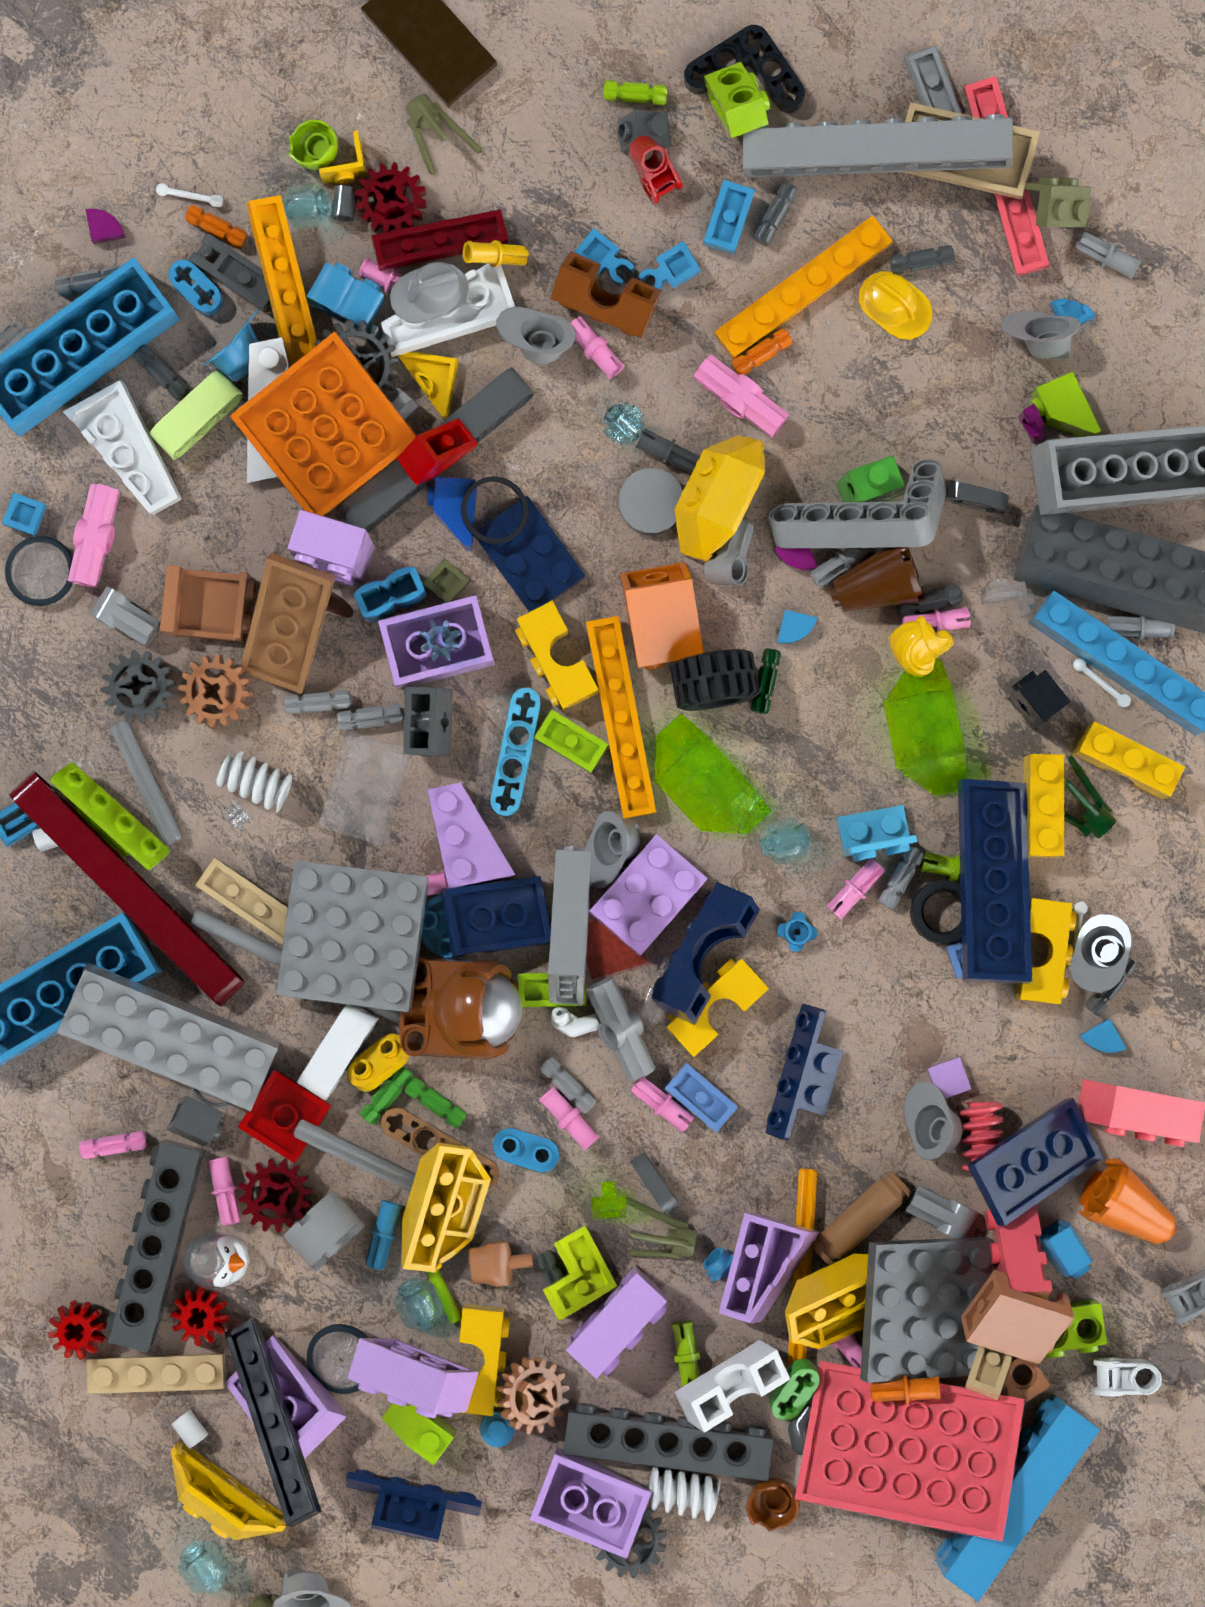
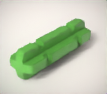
[360,1066,414,1125]
[405,1078,466,1128]

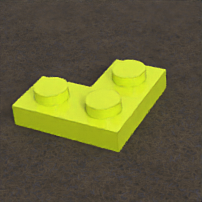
[543,1226,617,1320]

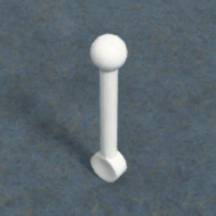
[156,183,223,207]
[1073,658,1131,708]
[1067,902,1088,970]

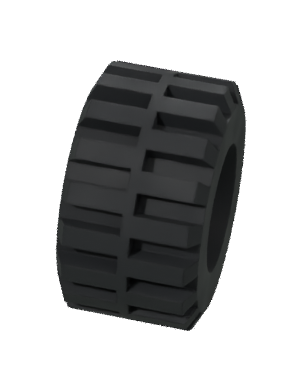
[670,649,760,711]

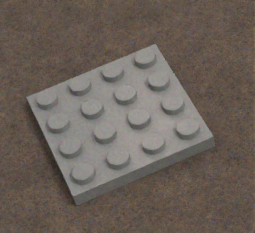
[276,861,429,1013]

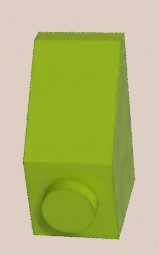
[1030,371,1101,437]
[382,1403,457,1466]

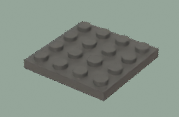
[860,1237,994,1383]

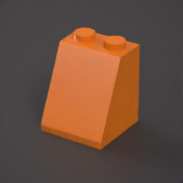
[620,561,704,670]

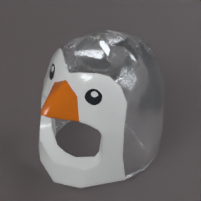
[182,1231,250,1289]

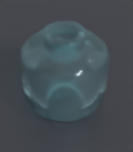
[282,182,332,229]
[760,817,812,865]
[394,1277,444,1331]
[178,1540,229,1594]

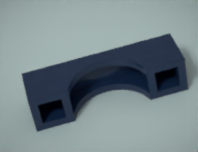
[651,882,760,1025]

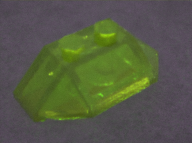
[883,659,967,796]
[655,713,772,834]

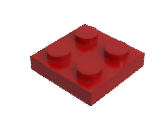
[238,1069,333,1164]

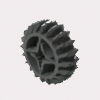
[314,319,399,394]

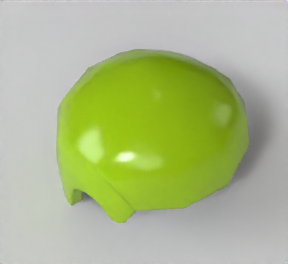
[288,119,339,171]

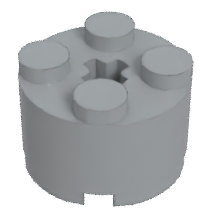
[283,1190,365,1272]

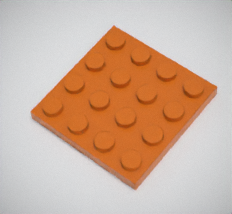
[230,331,417,517]

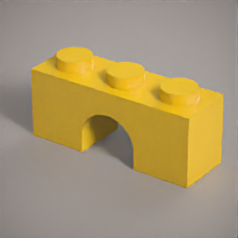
[514,600,599,711]
[1072,721,1185,800]
[1023,754,1064,858]
[1015,898,1076,1004]
[666,958,769,1057]
[459,1304,510,1416]

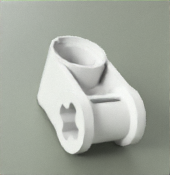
[1093,1357,1162,1397]

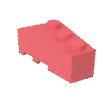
[1078,1079,1205,1147]
[985,1205,1053,1300]

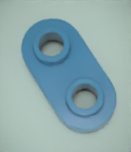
[493,1127,559,1172]

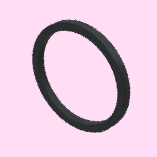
[461,476,528,544]

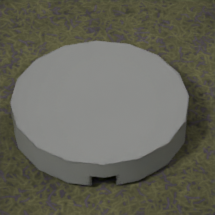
[619,468,683,535]

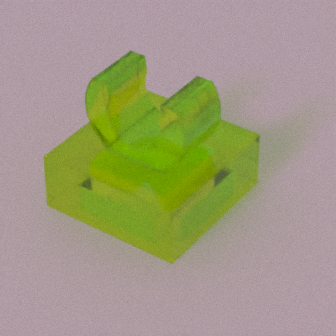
[591,1181,626,1219]

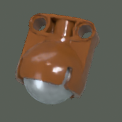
[399,957,522,1060]

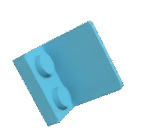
[837,805,917,862]

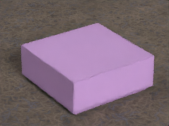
[927,1057,971,1099]

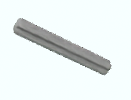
[111,721,182,845]
[294,1120,416,1192]

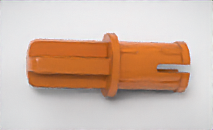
[871,1375,941,1404]

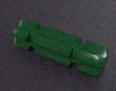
[751,648,781,714]

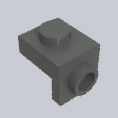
[617,110,671,153]

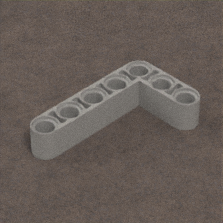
[768,459,946,549]

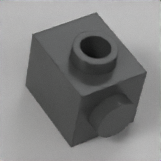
[166,1096,224,1146]

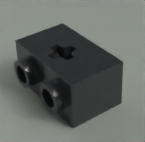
[1008,669,1071,729]

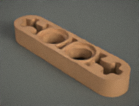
[381,1107,500,1189]

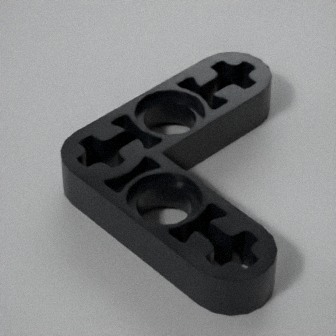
[684,25,805,113]

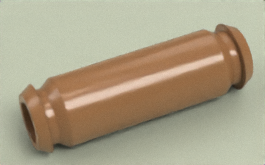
[811,1171,911,1265]

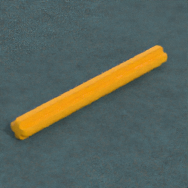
[787,1168,817,1368]

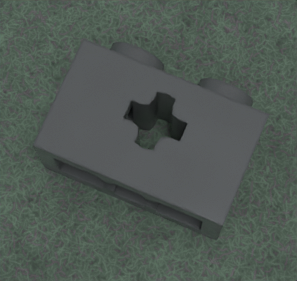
[403,687,453,756]

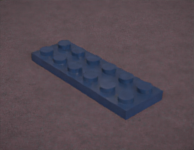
[958,779,1032,984]

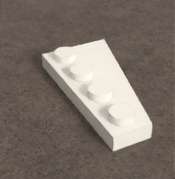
[381,264,515,357]
[247,337,290,483]
[63,380,182,515]

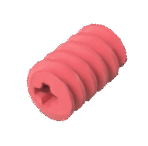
[960,1101,1004,1172]

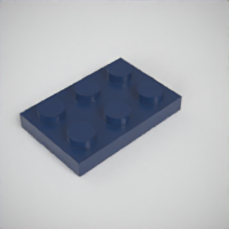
[476,496,586,612]
[441,876,551,958]

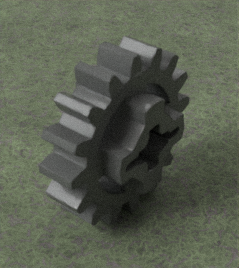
[101,650,176,724]

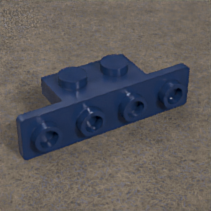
[766,1004,843,1141]
[346,1470,482,1543]

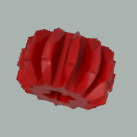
[170,1286,230,1346]
[48,1300,107,1360]

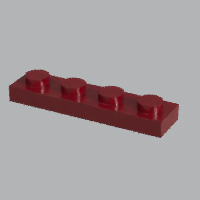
[371,209,508,271]

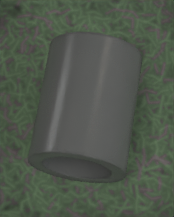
[331,185,357,222]

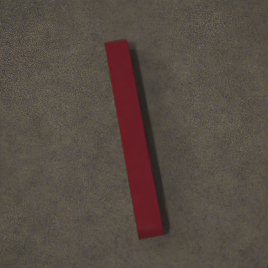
[9,770,245,1007]

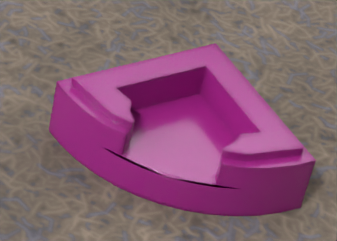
[85,209,126,244]
[1018,404,1046,445]
[774,547,817,571]

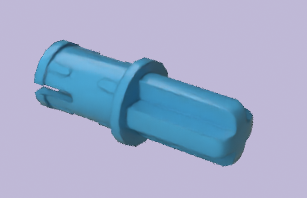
[366,1200,402,1270]

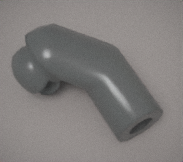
[788,1403,811,1455]

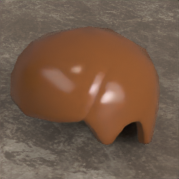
[746,1478,800,1531]

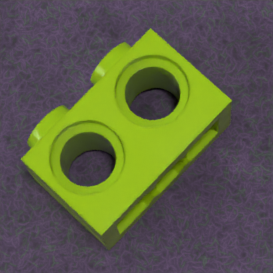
[704,62,770,139]
[1044,1299,1107,1358]

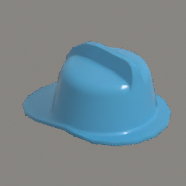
[203,308,260,382]

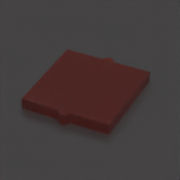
[586,920,648,979]

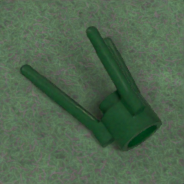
[1064,756,1117,838]

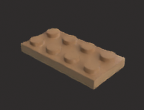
[241,552,336,694]

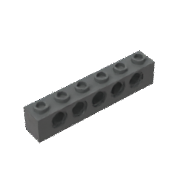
[106,1139,206,1353]
[563,1403,773,1481]

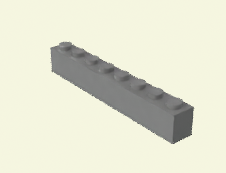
[743,114,1013,178]

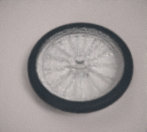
[5,536,73,606]
[307,1324,368,1394]

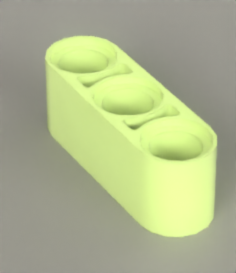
[150,370,243,460]

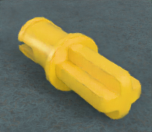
[463,240,529,267]

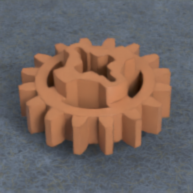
[178,655,253,727]
[496,1357,569,1434]

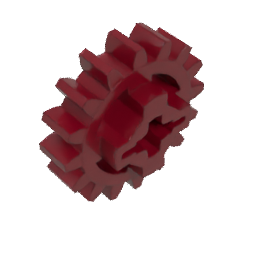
[355,162,427,233]
[238,1157,313,1233]

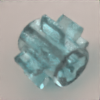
[603,402,644,445]
[420,620,461,662]

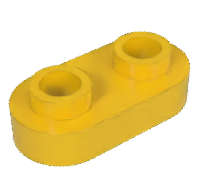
[347,1034,410,1092]

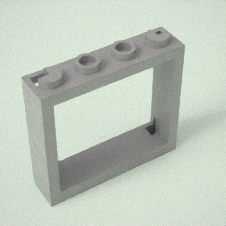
[548,846,591,1005]

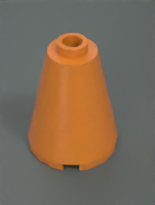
[1079,1158,1176,1245]

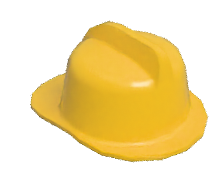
[859,271,933,340]

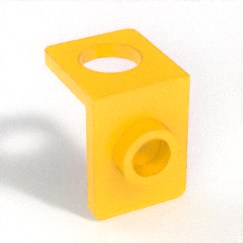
[319,130,367,185]

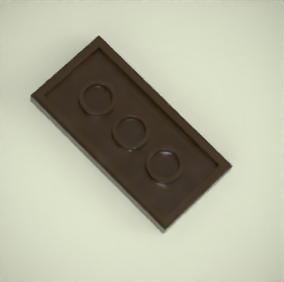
[361,0,497,108]

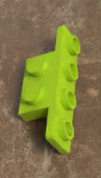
[50,762,170,870]

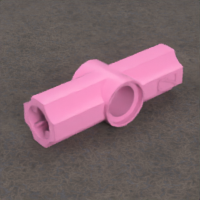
[693,354,790,439]
[68,484,120,588]

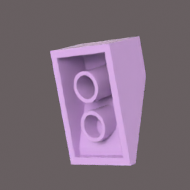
[225,1335,347,1459]
[530,1447,652,1559]

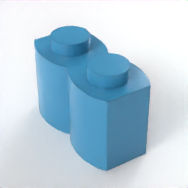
[306,262,385,332]
[353,567,427,622]
[1040,1219,1093,1279]

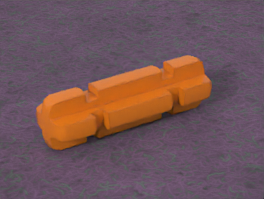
[185,204,248,249]
[731,329,792,375]

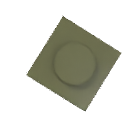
[423,558,470,603]

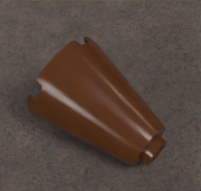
[829,547,926,612]

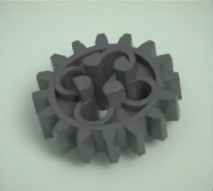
[592,1507,667,1578]

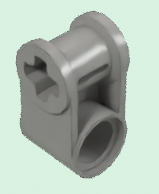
[1160,1269,1205,1324]

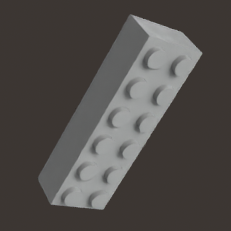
[1031,426,1205,515]
[57,963,279,1111]

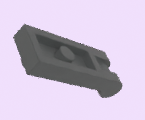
[188,233,270,312]

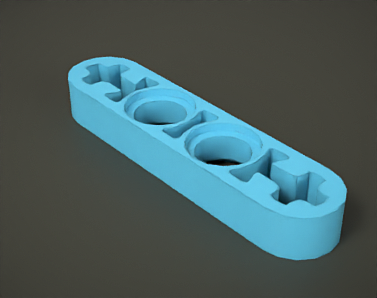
[491,688,541,817]

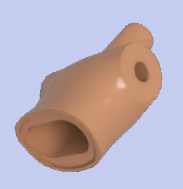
[469,1240,534,1286]

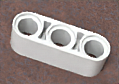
[297,1004,379,1101]

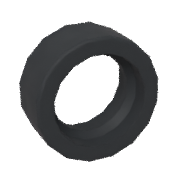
[910,879,962,944]

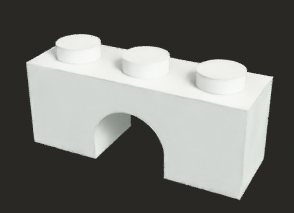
[675,1340,790,1433]

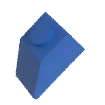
[428,477,477,551]

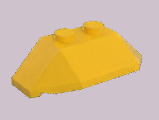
[674,435,765,562]
[401,1143,491,1273]
[785,1254,868,1349]
[170,1440,286,1540]

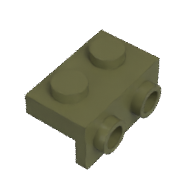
[1025,176,1091,227]

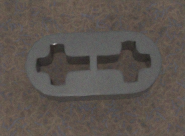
[945,481,1009,514]
[630,1152,680,1215]

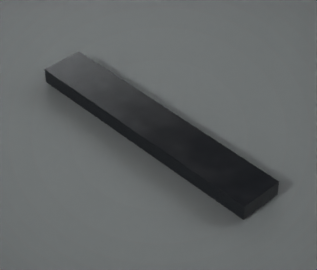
[224,1318,322,1527]

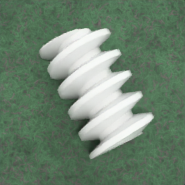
[216,751,292,813]
[648,1466,721,1522]

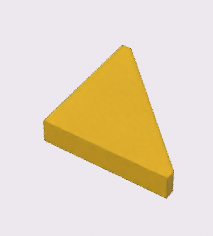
[398,351,459,420]

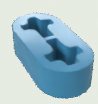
[168,260,223,316]

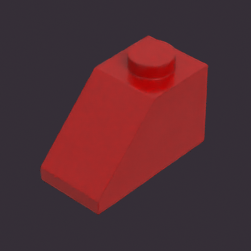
[396,418,479,485]

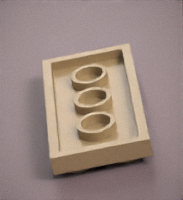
[904,102,1040,200]

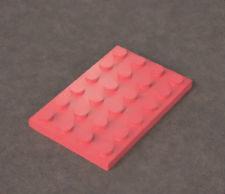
[795,1361,1025,1542]

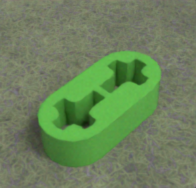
[769,1359,820,1421]

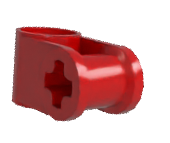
[629,136,683,205]

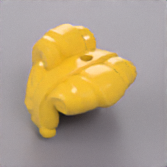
[888,616,954,677]

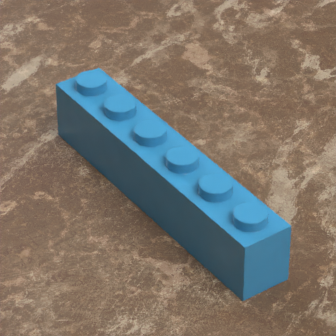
[1029,591,1205,736]

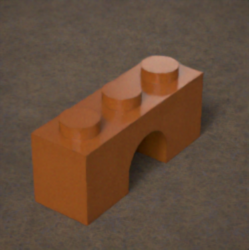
[550,251,662,338]

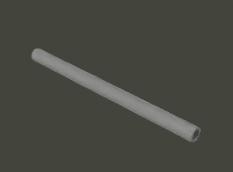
[191,909,400,1024]

